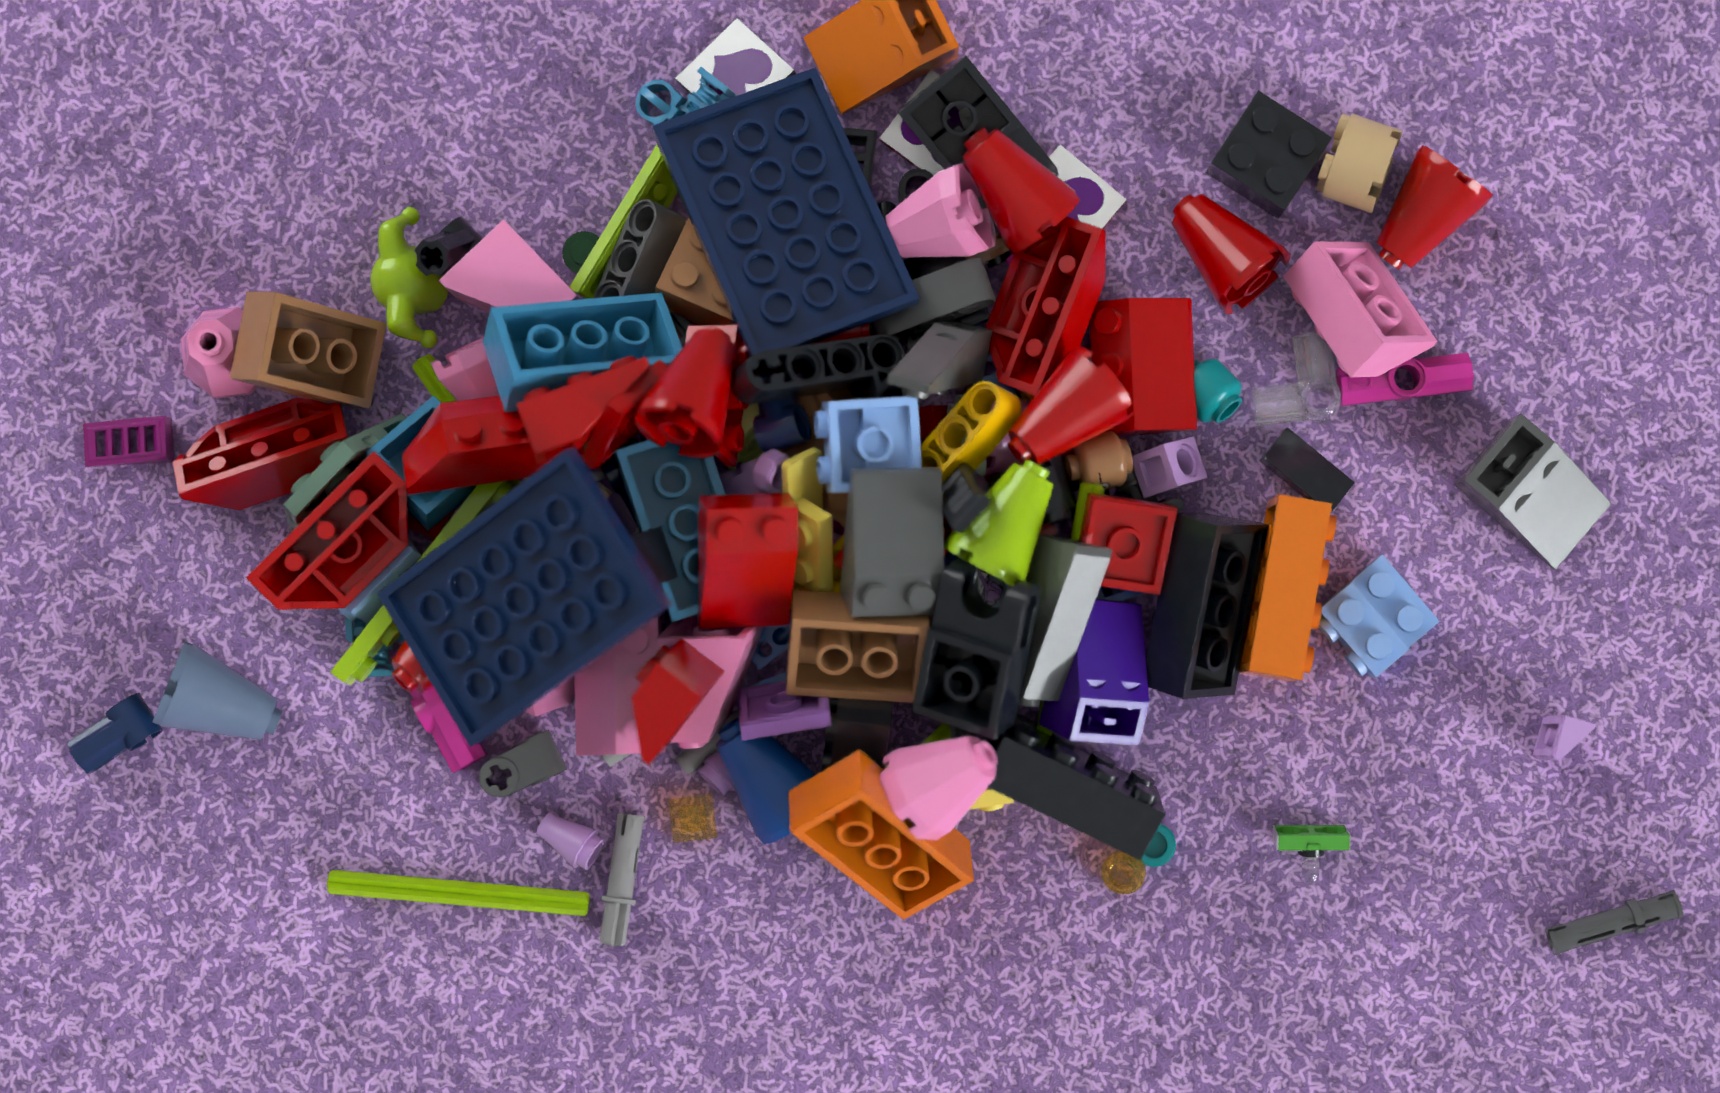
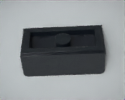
[1259,427,1355,513]

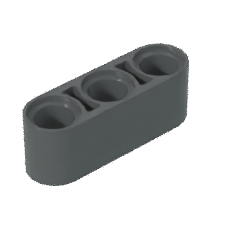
[593,199,686,298]
[871,258,996,341]

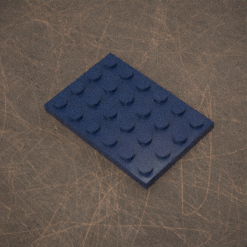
[652,67,920,357]
[377,447,672,747]

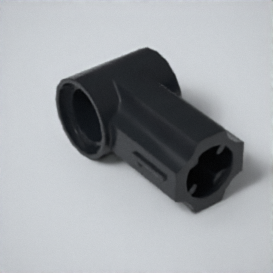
[415,216,483,277]

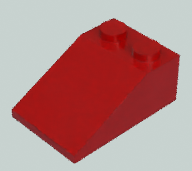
[698,493,798,629]

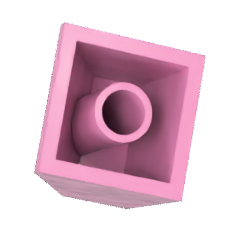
[439,219,580,313]
[656,615,764,749]

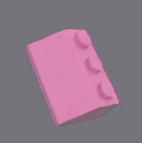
[1283,241,1438,378]
[574,617,666,756]

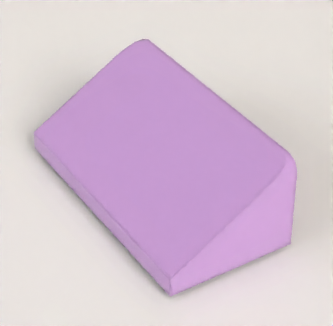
[1533,715,1596,761]

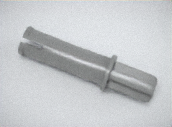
[600,813,645,946]

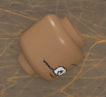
[1065,431,1133,490]

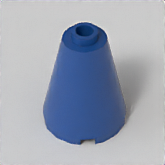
[716,717,817,844]

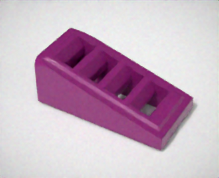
[83,416,174,468]

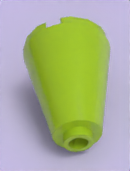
[943,459,1053,587]

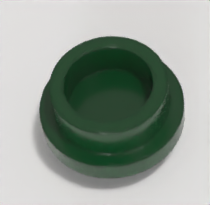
[562,231,599,274]

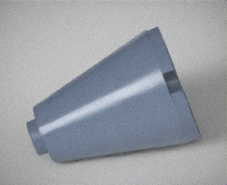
[152,641,283,740]

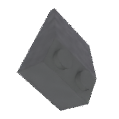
[840,468,944,617]

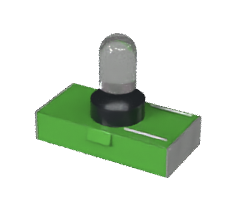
[1273,825,1351,885]

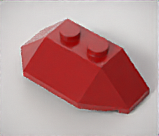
[985,216,1106,396]
[402,395,587,495]
[172,397,349,511]
[246,451,409,610]

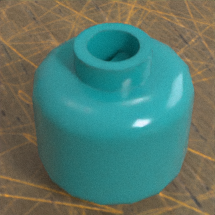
[1194,358,1242,423]

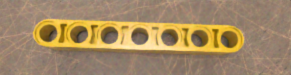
[796,381,1022,593]

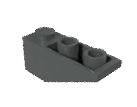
[887,320,993,399]

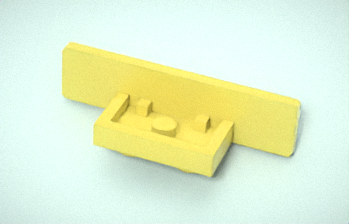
[782,447,833,610]

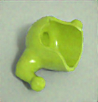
[370,207,448,348]

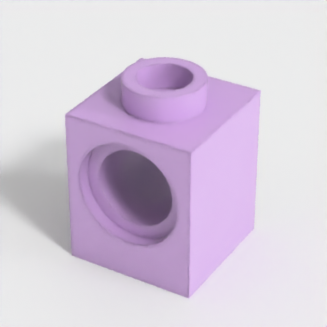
[1132,436,1208,498]

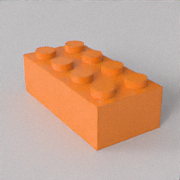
[1239,494,1337,682]
[788,750,974,920]

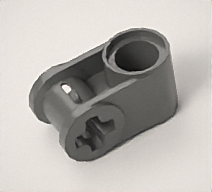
[479,730,568,797]

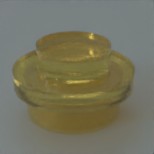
[1101,850,1146,894]

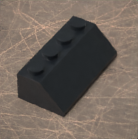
[1146,512,1269,699]

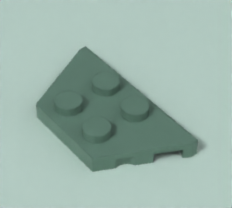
[283,413,407,533]

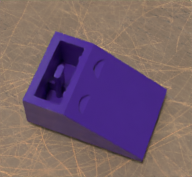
[1039,599,1149,745]

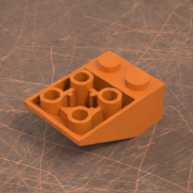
[803,0,959,115]

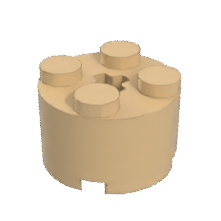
[1316,113,1403,214]

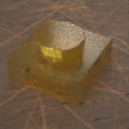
[668,794,718,843]

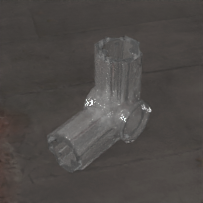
[1251,332,1341,427]

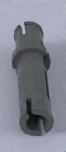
[1545,890,1683,955]

